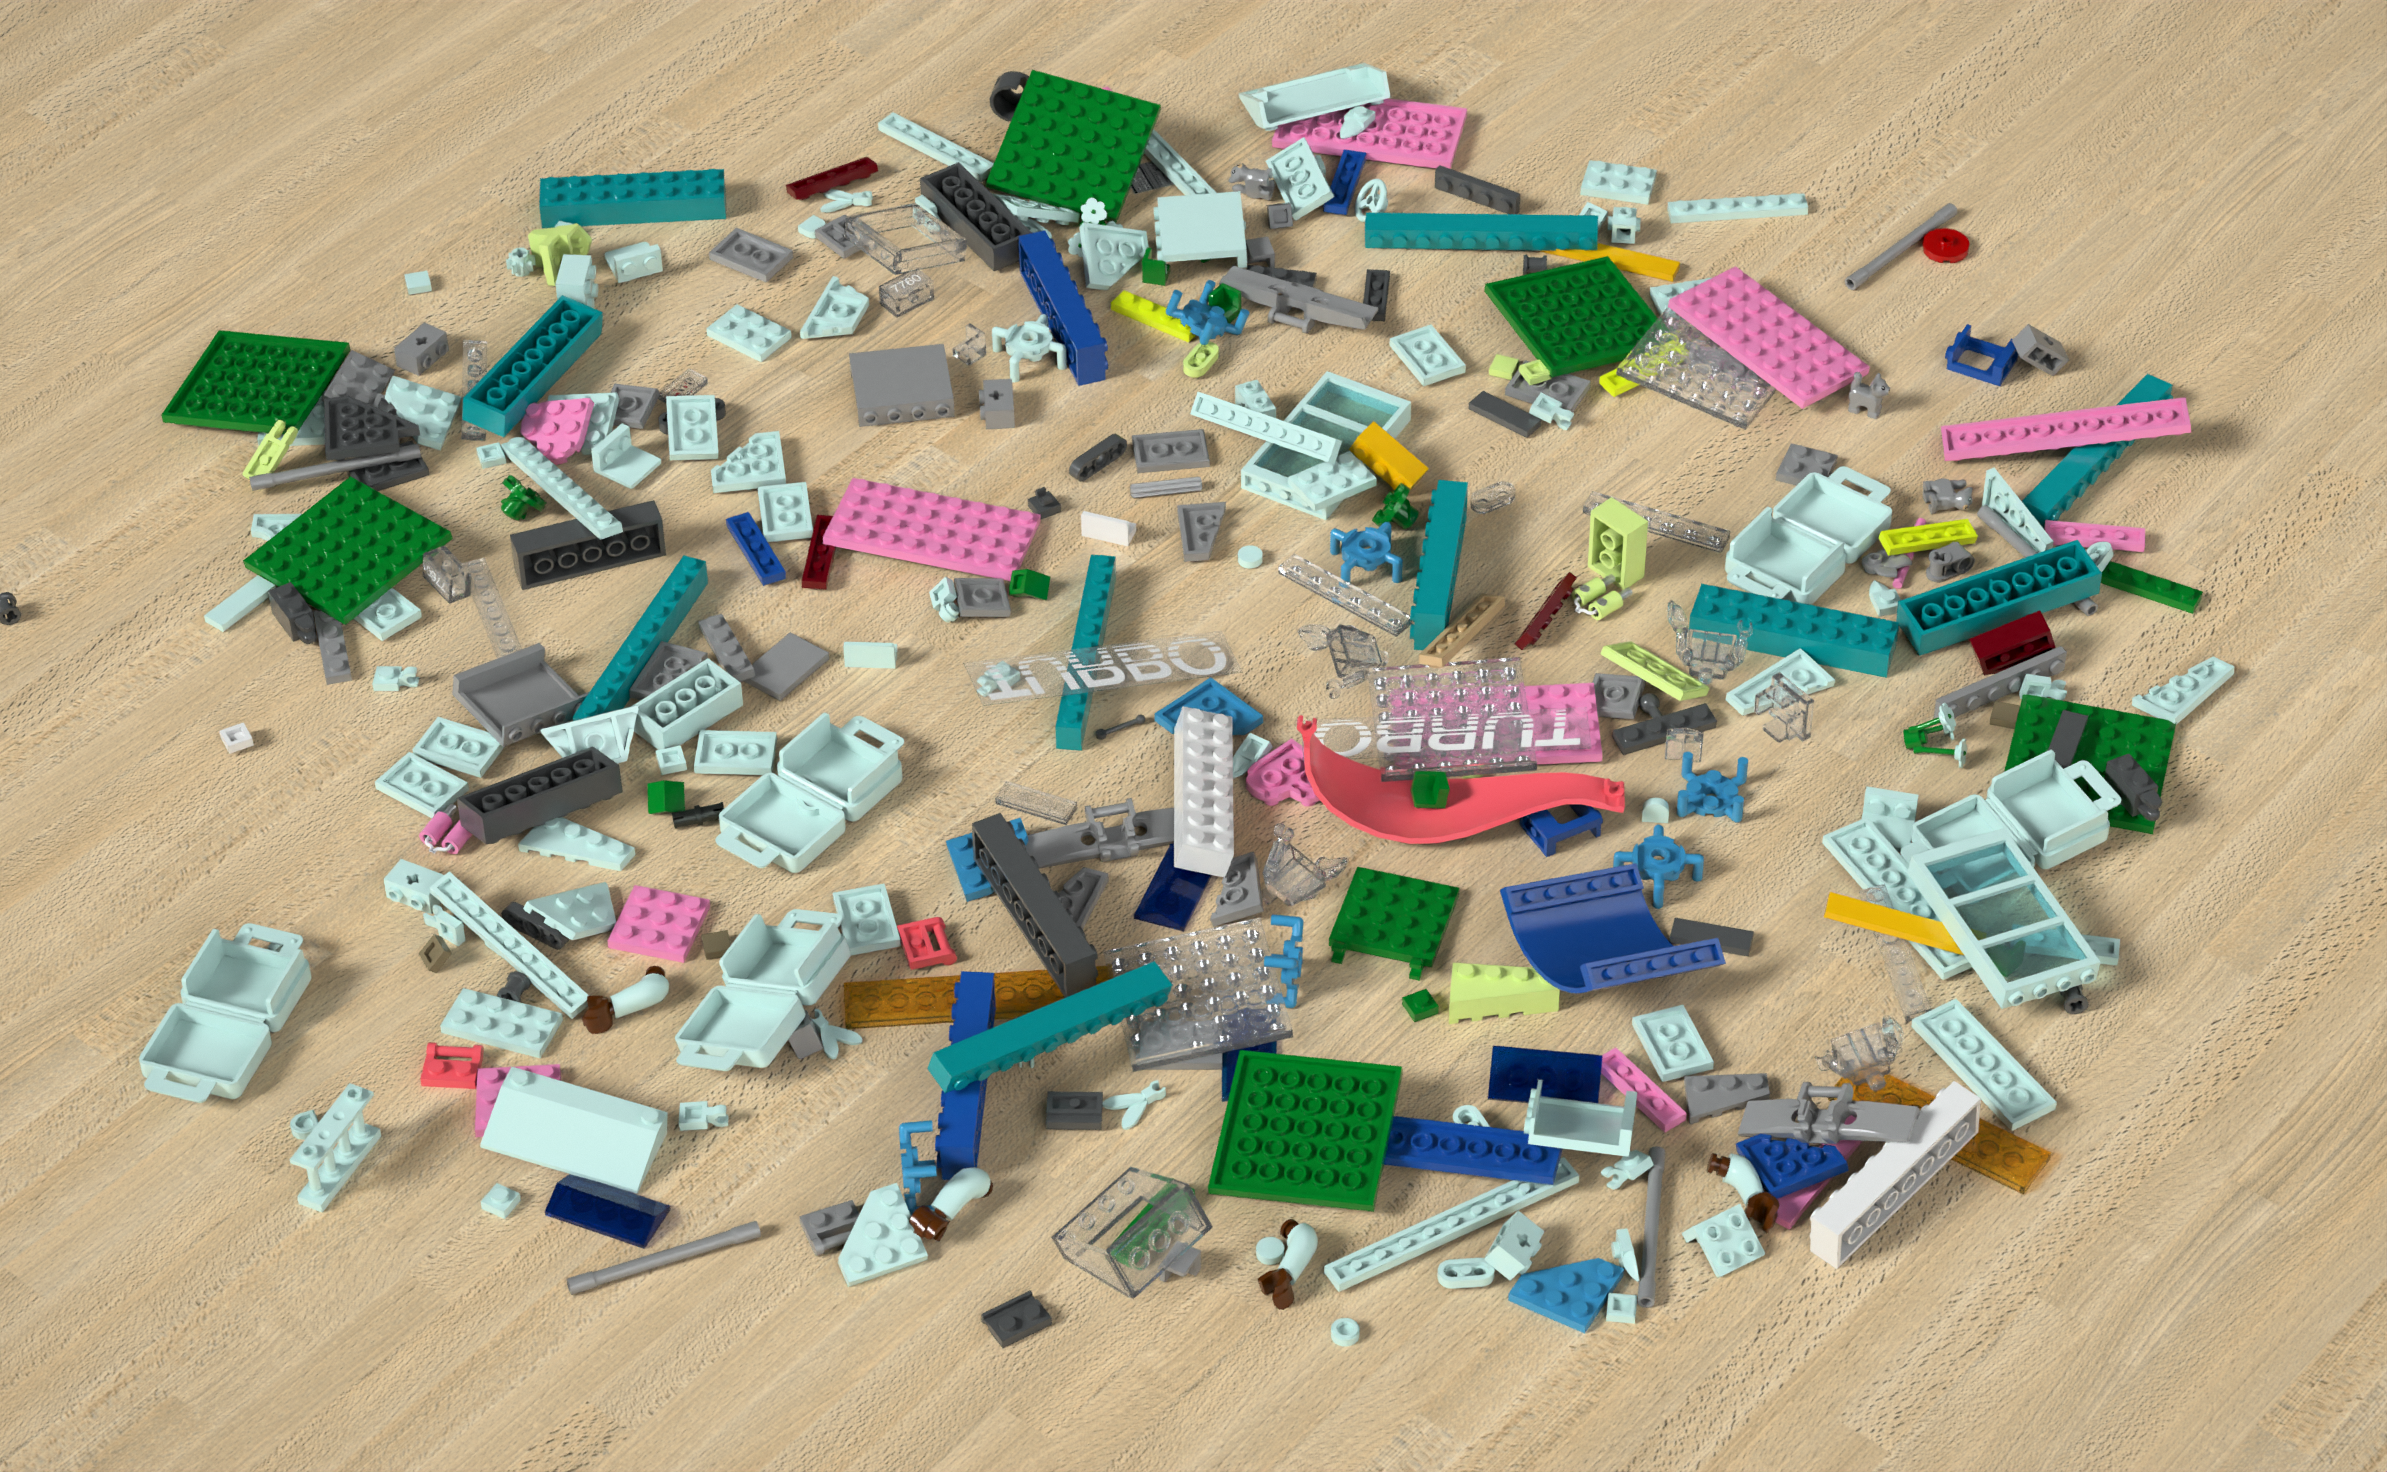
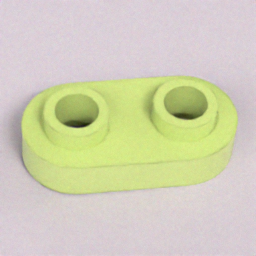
[1183,341,1219,378]

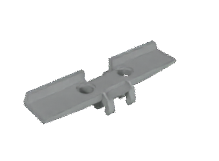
[1219,266,1378,334]
[1026,798,1174,869]
[1738,1082,1920,1144]

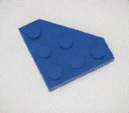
[1736,1134,1849,1199]

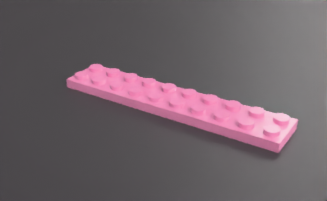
[1941,397,2191,461]

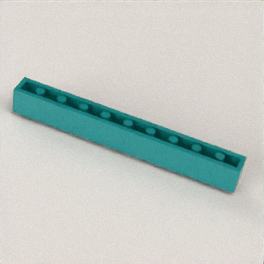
[1365,212,1598,251]
[2022,373,2173,529]
[1055,554,1116,751]
[573,555,708,721]
[927,961,1173,1093]

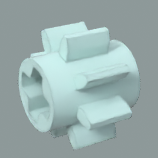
[506,248,536,277]

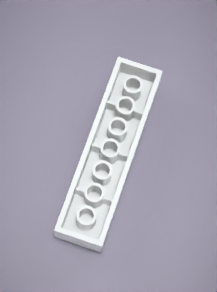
[1174,706,1234,878]
[1810,1081,1981,1269]

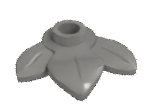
[1862,549,1912,577]

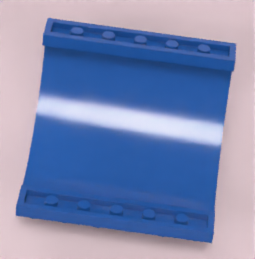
[1500,863,1726,994]

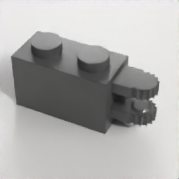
[268,582,317,644]
[2104,754,2162,821]

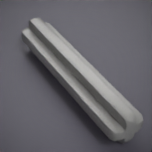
[1130,476,1202,498]

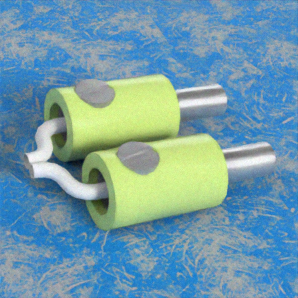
[1571,574,1633,620]

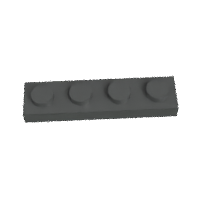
[1435,165,1520,214]

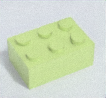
[1588,497,1648,590]

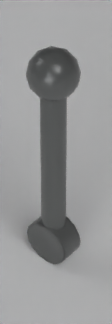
[1096,714,1146,740]

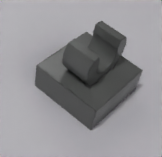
[1267,202,1293,229]
[1028,487,1061,520]

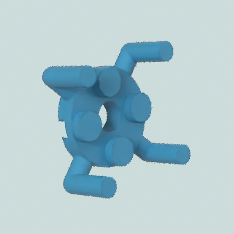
[1166,280,1250,345]
[1330,522,1403,590]
[1677,752,1748,823]
[1613,825,1704,909]
[1264,914,1304,1008]
[899,1120,937,1216]

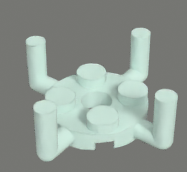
[992,314,1067,382]

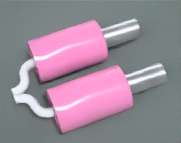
[419,804,473,854]

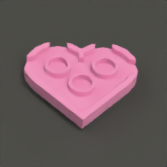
[520,398,594,465]
[1246,738,1320,807]

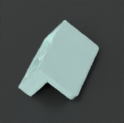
[843,642,898,669]

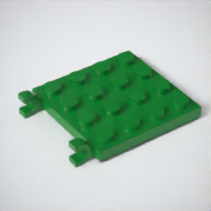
[1329,866,1460,981]

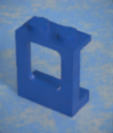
[1945,324,2019,387]
[1520,804,1603,857]

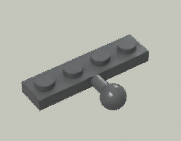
[1612,693,1717,755]

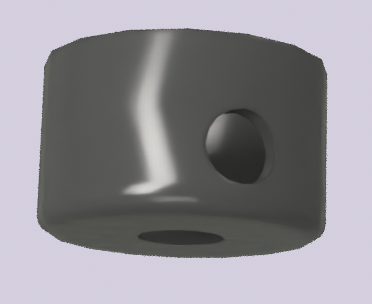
[990,71,1029,122]

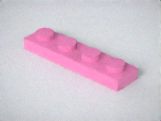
[2044,520,2145,552]
[1594,1047,1687,1133]

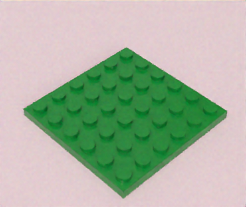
[986,70,1161,223]
[1484,256,1676,378]
[161,330,351,435]
[243,476,453,625]
[2004,694,2176,834]
[1208,1050,1403,1212]

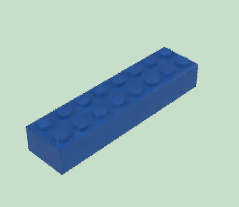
[1018,230,1108,386]
[935,971,996,1180]

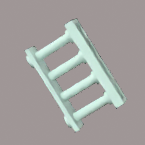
[290,1083,381,1212]

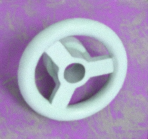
[1355,179,1388,222]

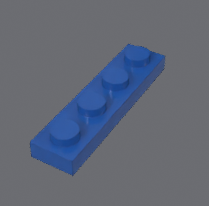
[1324,149,1366,215]
[726,512,786,586]

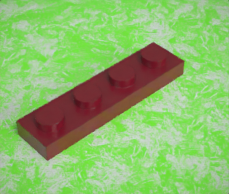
[786,157,878,200]
[801,515,836,590]
[1514,571,1577,650]

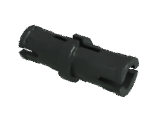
[671,802,724,829]

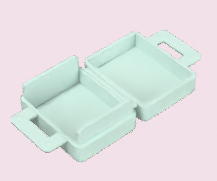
[1725,466,1892,605]
[715,712,904,873]
[1900,750,2121,906]
[675,909,851,1071]
[139,923,312,1103]

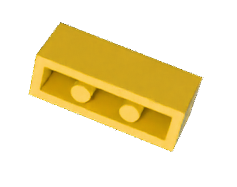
[1349,421,1429,492]

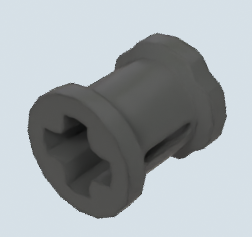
[1523,255,1547,275]
[0,592,21,625]
[497,971,531,1002]
[2059,984,2089,1014]

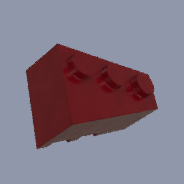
[1969,610,2056,676]

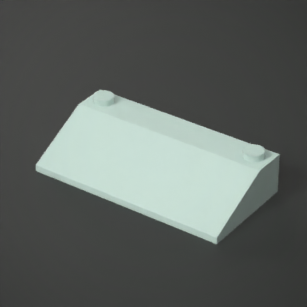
[1239,63,1391,131]
[480,1067,668,1194]

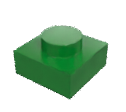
[1402,989,1439,1022]

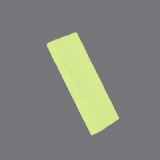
[1601,641,1710,701]

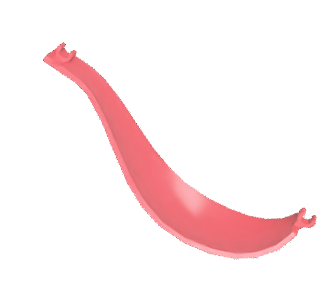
[1297,715,1625,844]

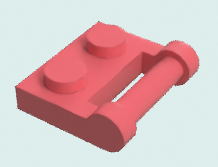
[897,917,957,970]
[420,1042,484,1089]

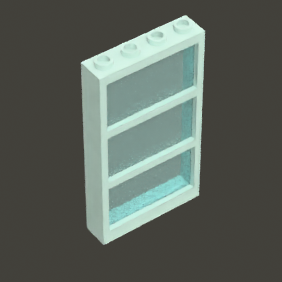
[1241,371,1411,520]
[1908,827,2101,1009]

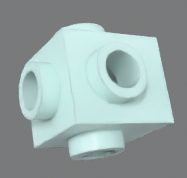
[1608,207,1641,244]

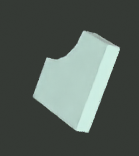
[251,514,302,541]

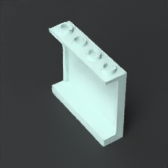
[1153,191,1247,274]
[1524,1080,1637,1157]

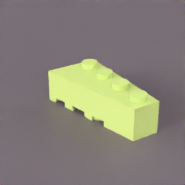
[1449,963,1560,1024]

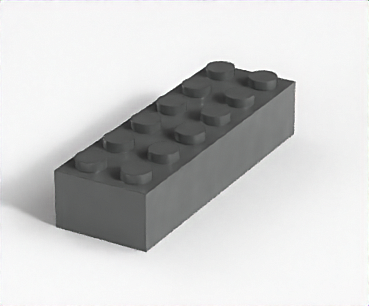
[920,162,1032,272]
[510,500,666,590]
[457,747,623,845]

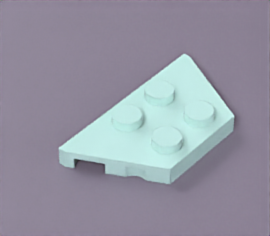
[800,276,869,339]
[540,705,639,763]
[523,882,616,940]

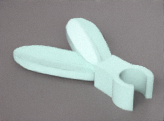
[820,189,873,213]
[811,1009,862,1059]
[1103,1080,1166,1130]

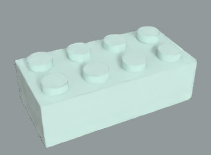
[633,658,743,750]

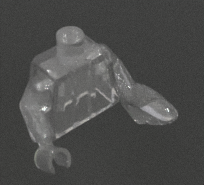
[1667,600,1753,684]
[1298,624,1389,699]
[1261,823,1349,906]
[1815,1015,1904,1091]

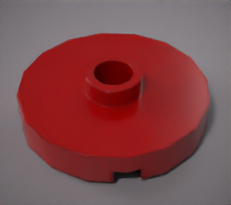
[1923,228,1970,263]

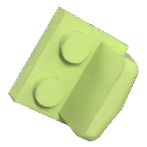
[528,223,592,286]

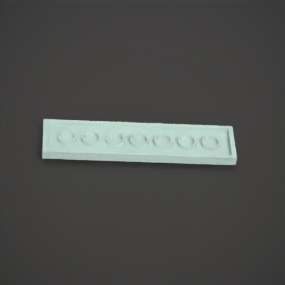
[1822,817,1987,980]

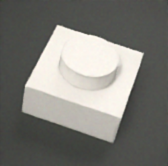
[219,722,254,754]

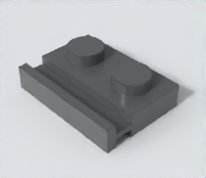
[1046,1091,1103,1130]
[981,1290,1052,1348]

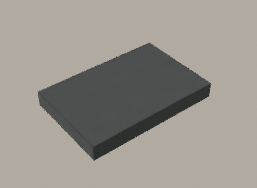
[346,440,430,491]

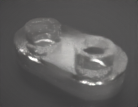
[1470,482,1516,514]

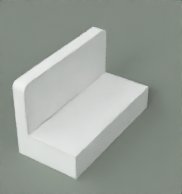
[1081,511,1136,546]

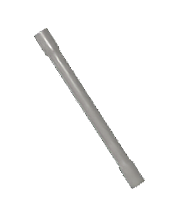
[1845,203,1957,290]
[249,444,421,491]
[1977,505,2098,616]
[1637,1146,1665,1308]
[566,1221,761,1295]

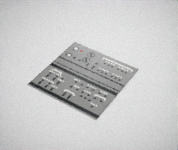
[1131,161,1175,194]

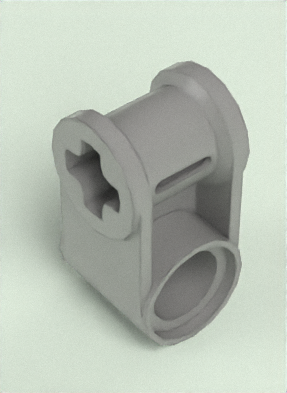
[1926,542,1975,582]

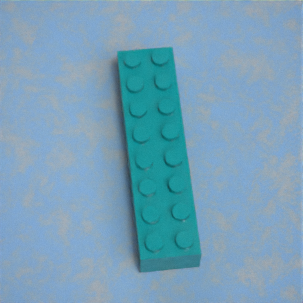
[539,169,726,228]
[462,295,603,437]
[1410,480,1468,651]
[1896,540,2102,656]
[1688,583,1899,678]

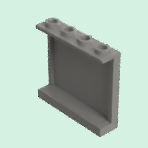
[849,344,955,427]
[452,643,589,747]

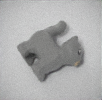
[1228,163,1275,200]
[1848,372,1890,419]
[1923,478,1973,514]

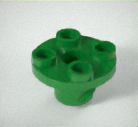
[501,475,547,521]
[1372,483,1419,529]

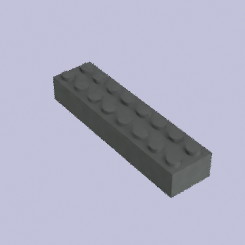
[972,813,1098,998]

